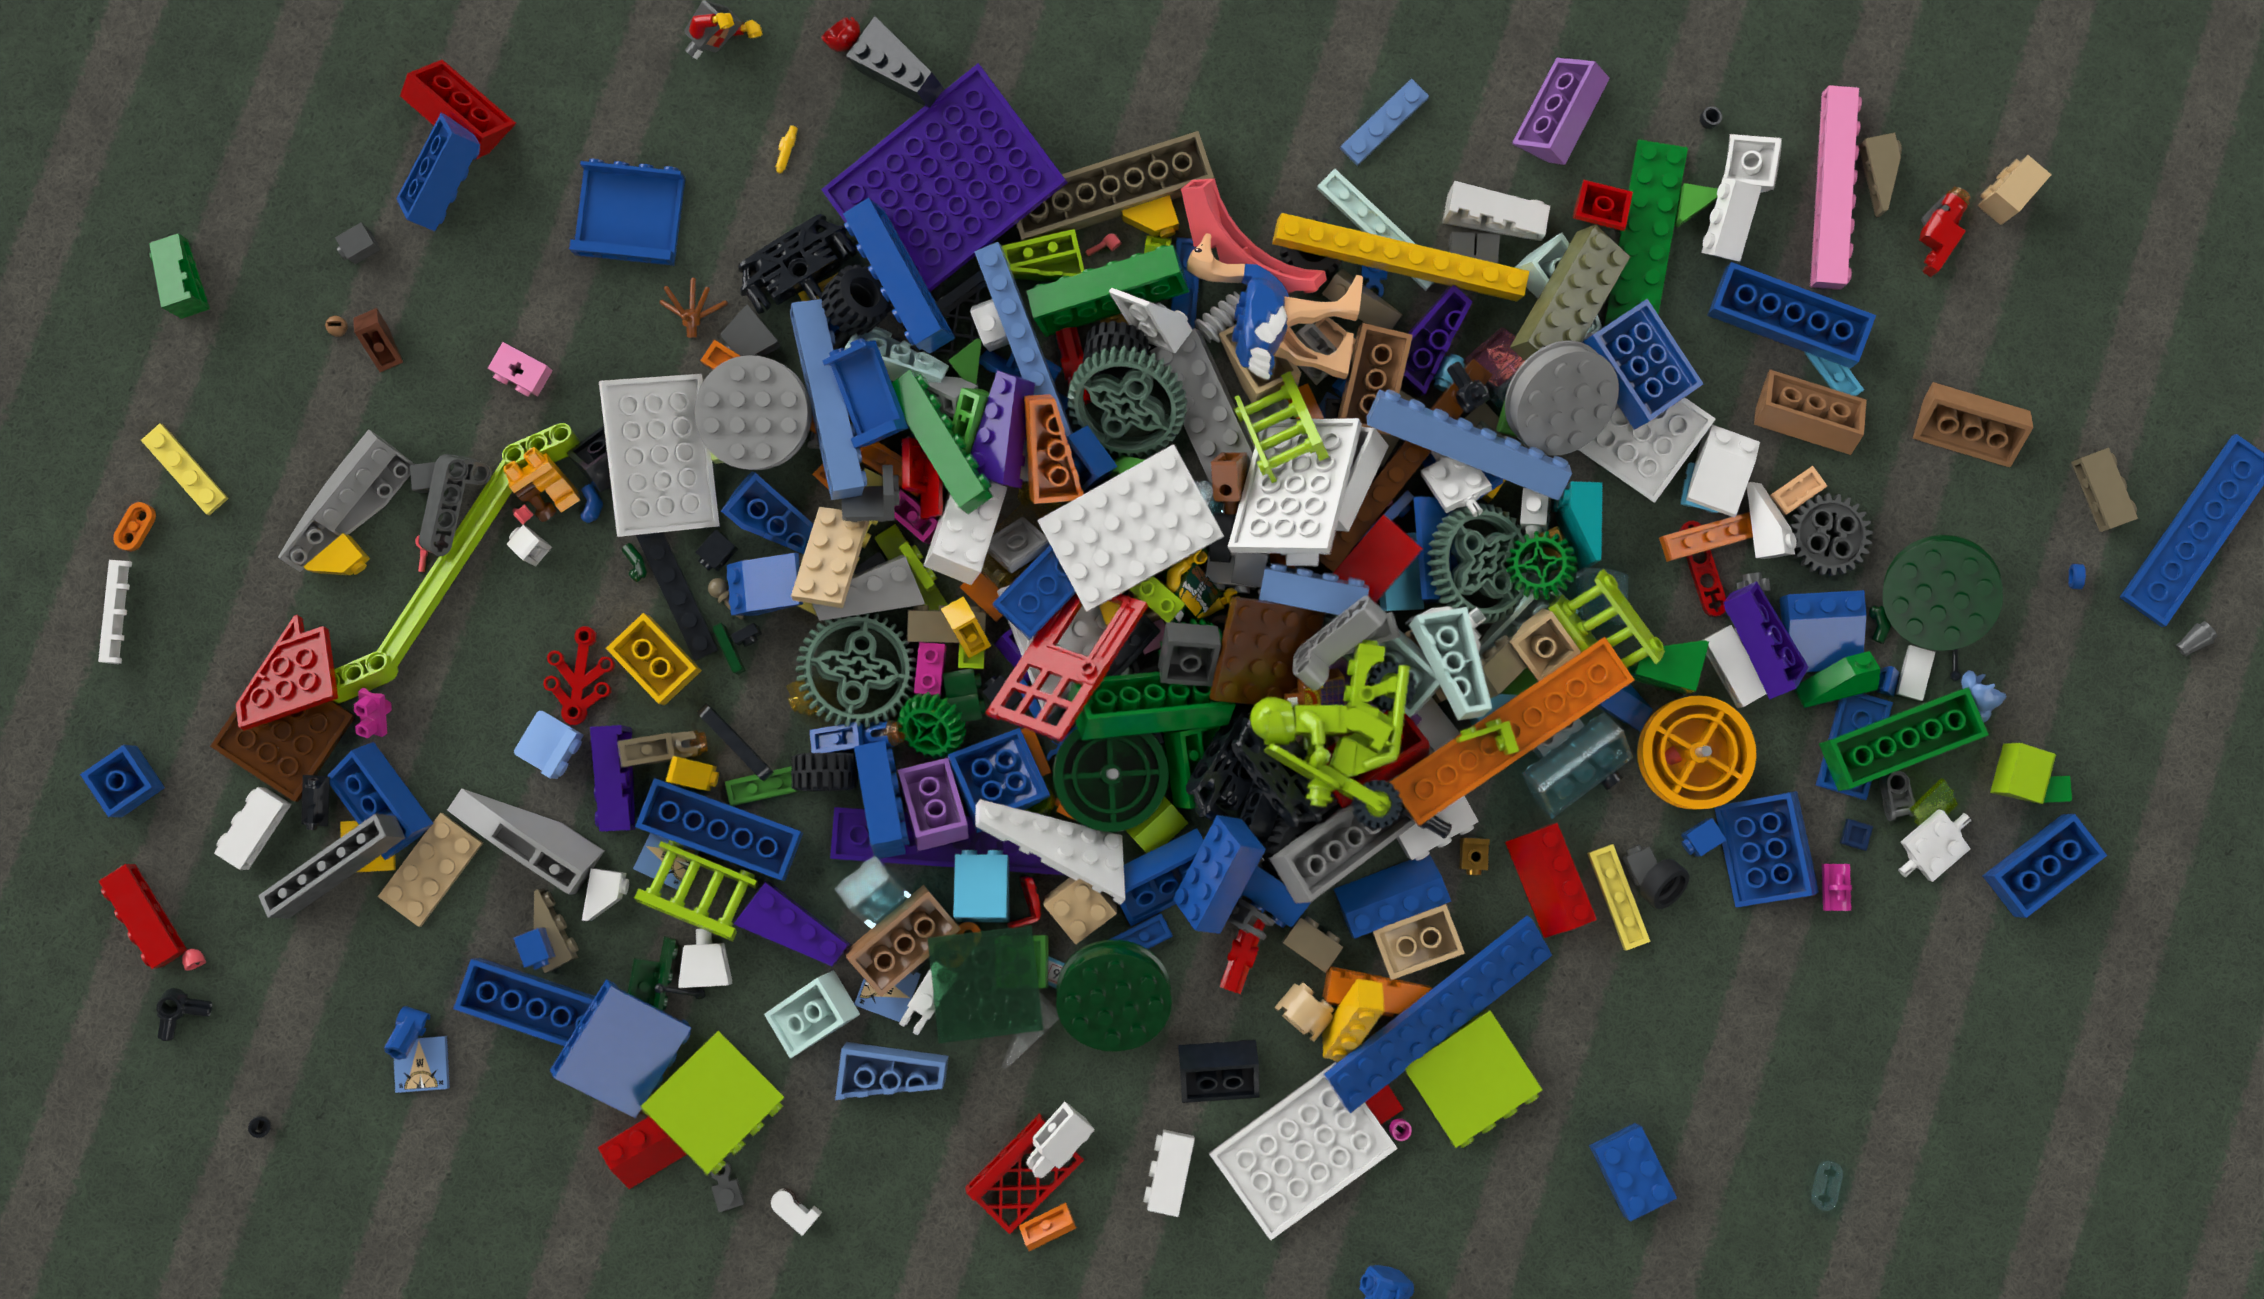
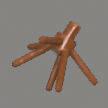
[660,278,728,338]

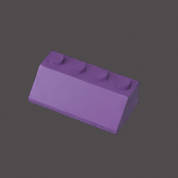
[1512,58,1610,165]

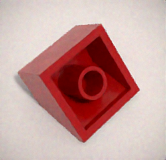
[1573,180,1633,231]

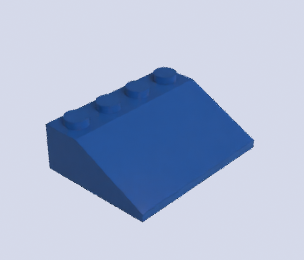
[1582,299,1703,430]
[1715,791,1819,907]

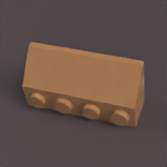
[1337,323,1413,436]
[1754,370,1867,455]
[1913,382,2033,467]
[844,884,961,997]

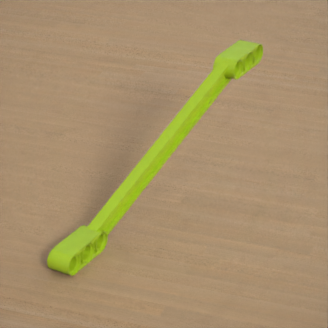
[333,423,580,703]

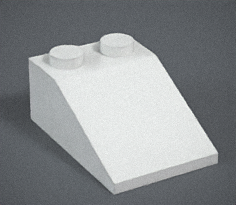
[1109,288,1193,353]
[1686,425,1760,518]

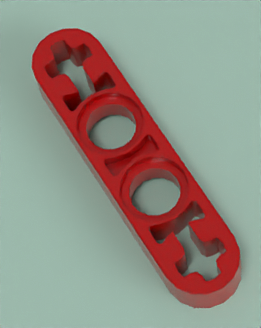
[1679,521,1726,617]

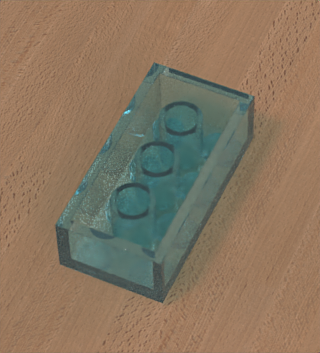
[1522,712,1633,819]

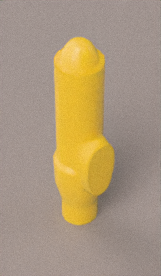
[776,125,798,173]

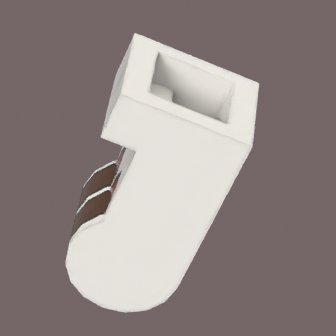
[771,1188,822,1236]

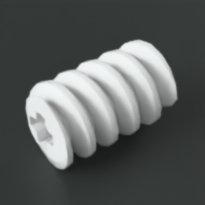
[1194,291,1240,343]

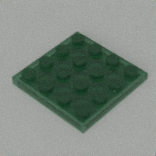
[927,926,1043,1044]

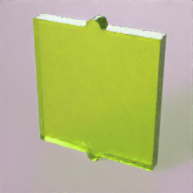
[1910,778,1958,825]

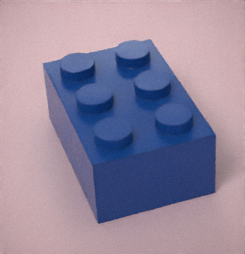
[1589,1123,1677,1221]

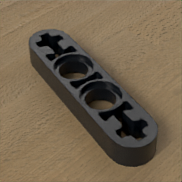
[697,703,774,782]

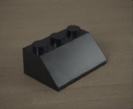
[567,425,611,492]
[1178,1040,1259,1103]

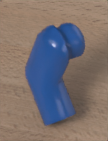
[581,484,603,523]

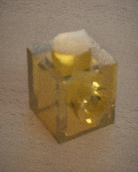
[786,679,823,716]

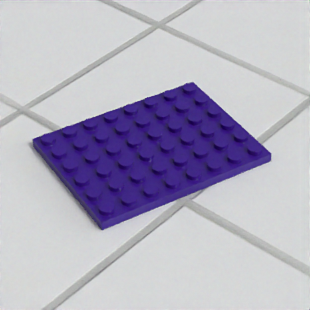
[821,63,1068,292]

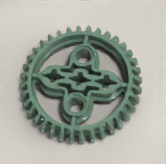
[1067,345,1187,458]
[1426,503,1534,624]
[795,613,916,729]

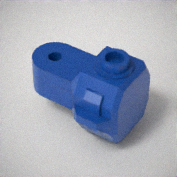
[1359,1265,1414,1299]

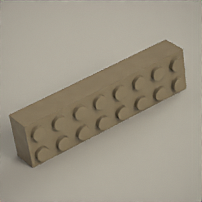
[1015,131,1214,241]

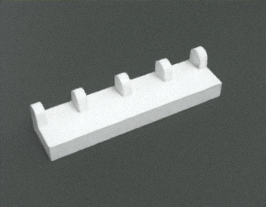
[98,560,132,664]

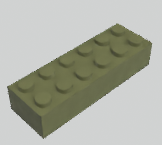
[1510,224,1630,361]

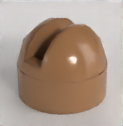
[325,316,348,337]

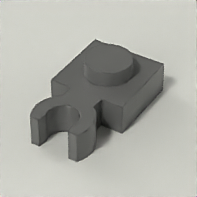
[711,1162,745,1212]

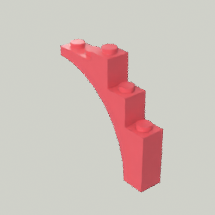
[1181,178,1327,294]

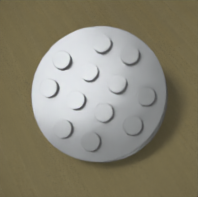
[1505,341,1619,456]
[695,355,812,470]

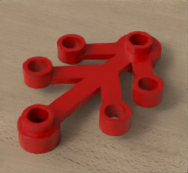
[543,626,615,725]

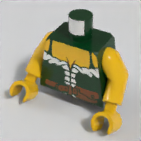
[1166,550,1240,623]

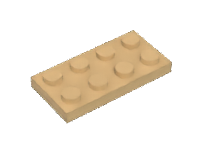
[791,507,869,608]
[378,813,483,927]

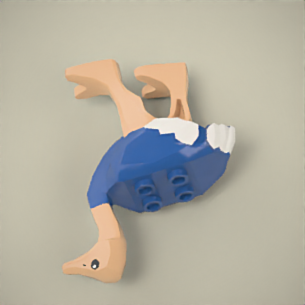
[1187,233,1363,380]

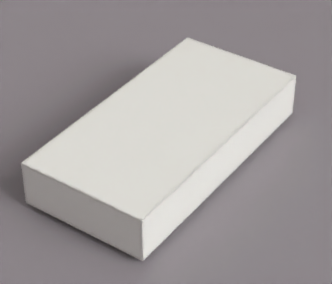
[1896,645,1935,701]

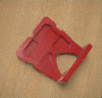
[1007,876,1041,929]

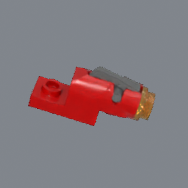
[1919,187,1971,277]

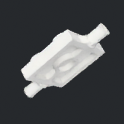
[1421,451,1492,517]
[1898,809,1971,882]

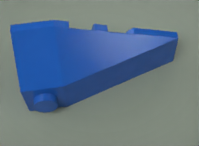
[721,471,814,554]
[1597,684,1653,732]

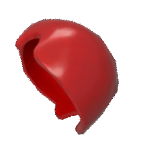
[821,17,860,52]

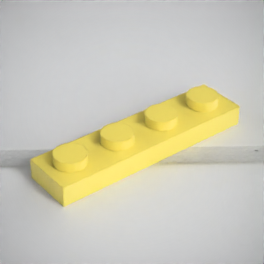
[141,423,229,515]
[1587,844,1650,950]

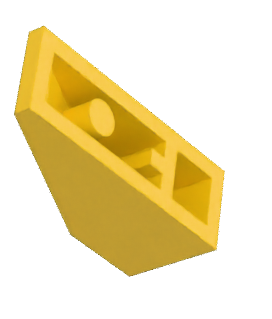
[666,756,719,791]

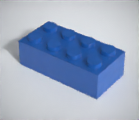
[854,741,909,860]
[1982,814,2107,918]
[1173,815,1265,934]

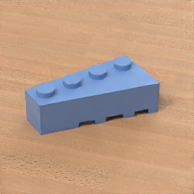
[1259,563,1369,615]
[835,1042,949,1100]

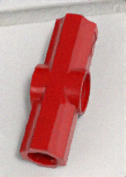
[1056,327,1092,404]
[1219,919,1265,994]

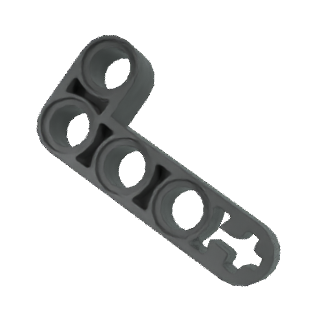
[419,454,492,556]

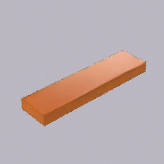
[1659,512,1753,562]

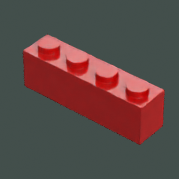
[99,864,187,969]

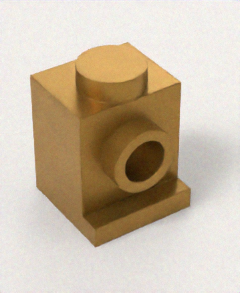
[1459,838,1490,875]

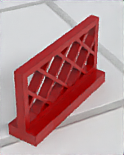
[965,1113,1084,1234]

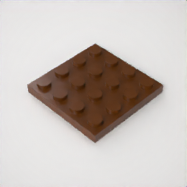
[1209,597,1326,705]
[210,701,356,802]

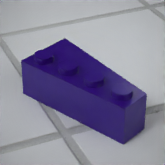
[1402,285,1473,397]
[590,725,635,832]

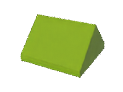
[1990,743,2056,804]
[1126,796,1188,853]

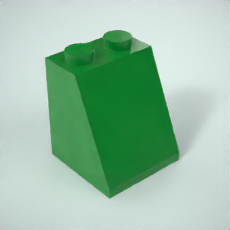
[1627,640,1709,695]

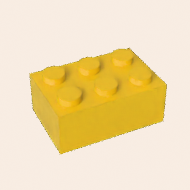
[606,613,702,706]

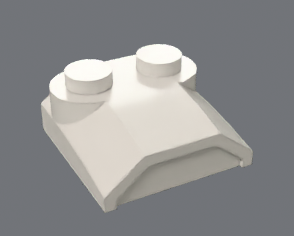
[1722,134,1782,192]

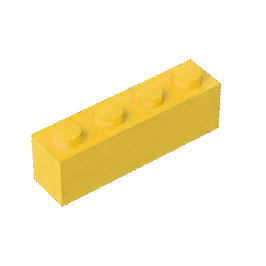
[1322,979,1384,1062]

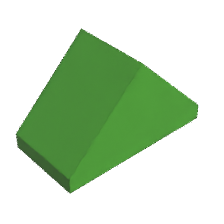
[1675,183,1718,228]
[948,339,981,385]

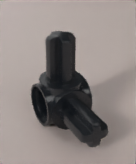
[1447,362,1490,413]
[156,988,213,1041]

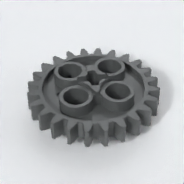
[1789,493,1873,576]

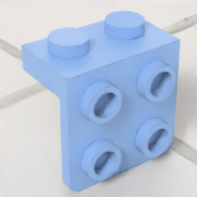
[514,711,584,779]

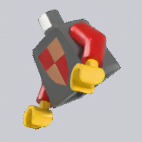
[684,0,762,59]

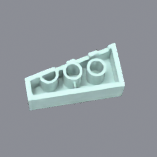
[1409,607,1492,721]

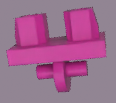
[354,688,392,738]
[1822,864,1852,911]

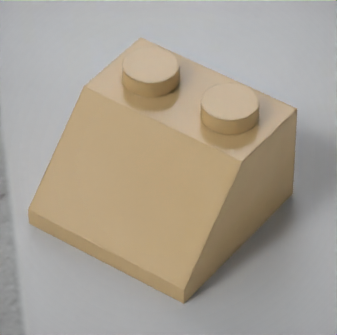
[1510,608,1581,681]

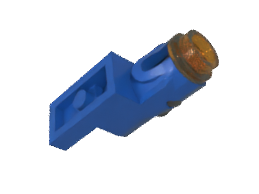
[810,720,905,753]

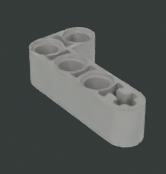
[1293,596,1387,691]

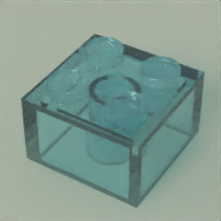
[835,855,911,929]

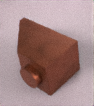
[353,308,403,372]

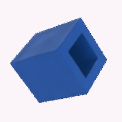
[1681,818,1726,856]
[514,927,556,970]

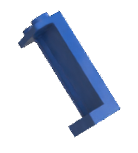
[822,338,909,448]

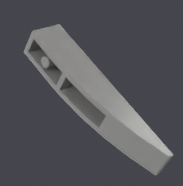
[278,430,414,572]
[447,789,605,895]

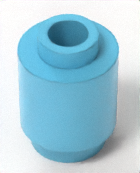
[1434,354,1466,392]

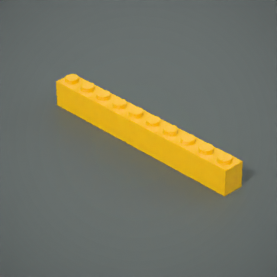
[1272,213,1530,302]

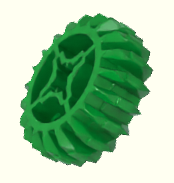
[1506,531,1577,600]
[897,692,966,760]

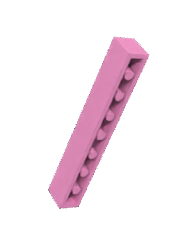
[1810,85,1862,290]

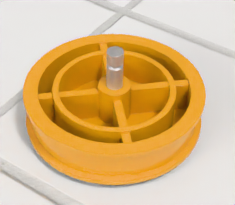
[1637,696,1756,810]

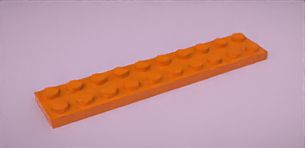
[1388,637,1634,826]

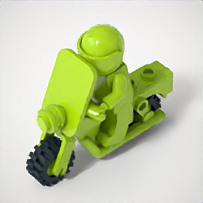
[1250,640,1417,829]

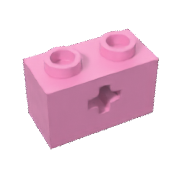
[488,342,553,397]

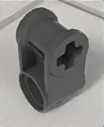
[1879,771,1917,821]

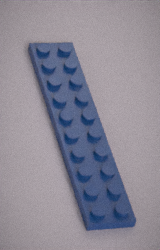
[1323,916,1552,1113]

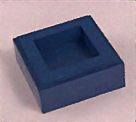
[1840,819,1873,851]

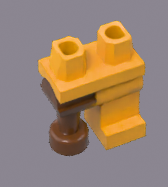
[503,447,580,522]

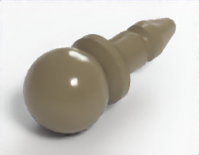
[708,578,744,619]

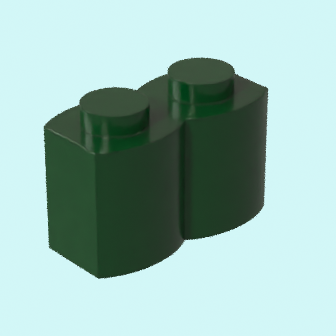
[943,668,986,722]

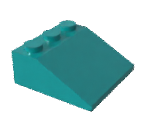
[1551,482,1603,570]

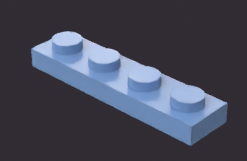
[1340,79,1429,166]

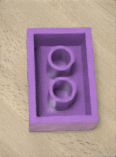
[898,758,968,851]

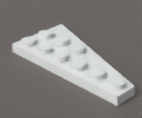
[976,800,1125,905]

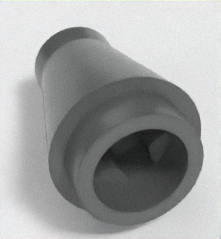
[2175,621,2218,657]

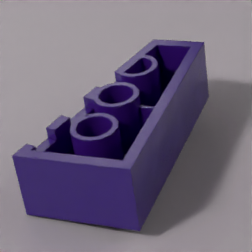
[970,370,1035,488]
[1724,581,1809,700]
[734,882,851,966]

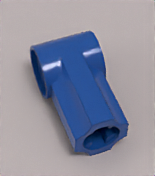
[384,1006,430,1060]

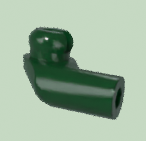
[622,543,647,582]
[1869,605,1891,644]

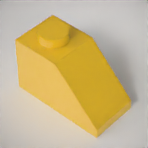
[1122,195,1179,238]
[304,533,370,575]
[941,596,991,658]

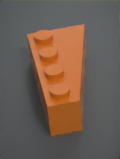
[1024,394,1084,504]
[1322,966,1432,1017]

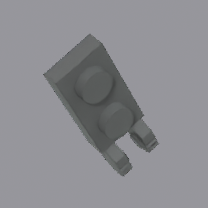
[1227,898,1275,940]

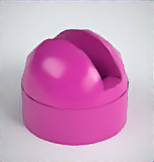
[1389,1118,1412,1141]

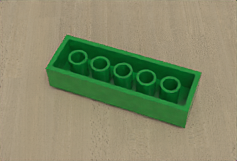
[1027,245,1189,337]
[1067,672,1236,740]
[1819,687,1989,792]

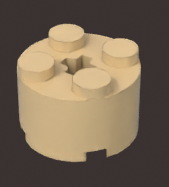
[1274,982,1335,1042]

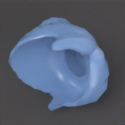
[1961,670,2007,722]

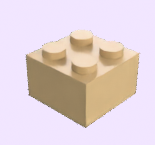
[1978,155,2052,225]
[1043,878,1117,945]

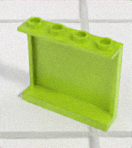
[1405,1009,1542,1148]
[641,1031,784,1176]

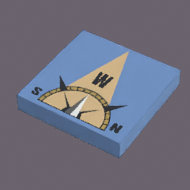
[633,833,699,890]
[854,972,921,1022]
[394,1036,450,1093]

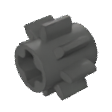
[1737,572,1771,594]

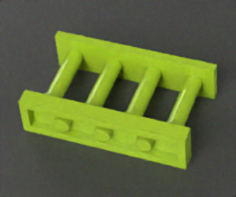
[1234,371,1329,483]
[1548,569,1665,668]
[634,840,759,942]

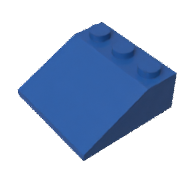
[1780,590,1866,672]
[948,728,1050,833]

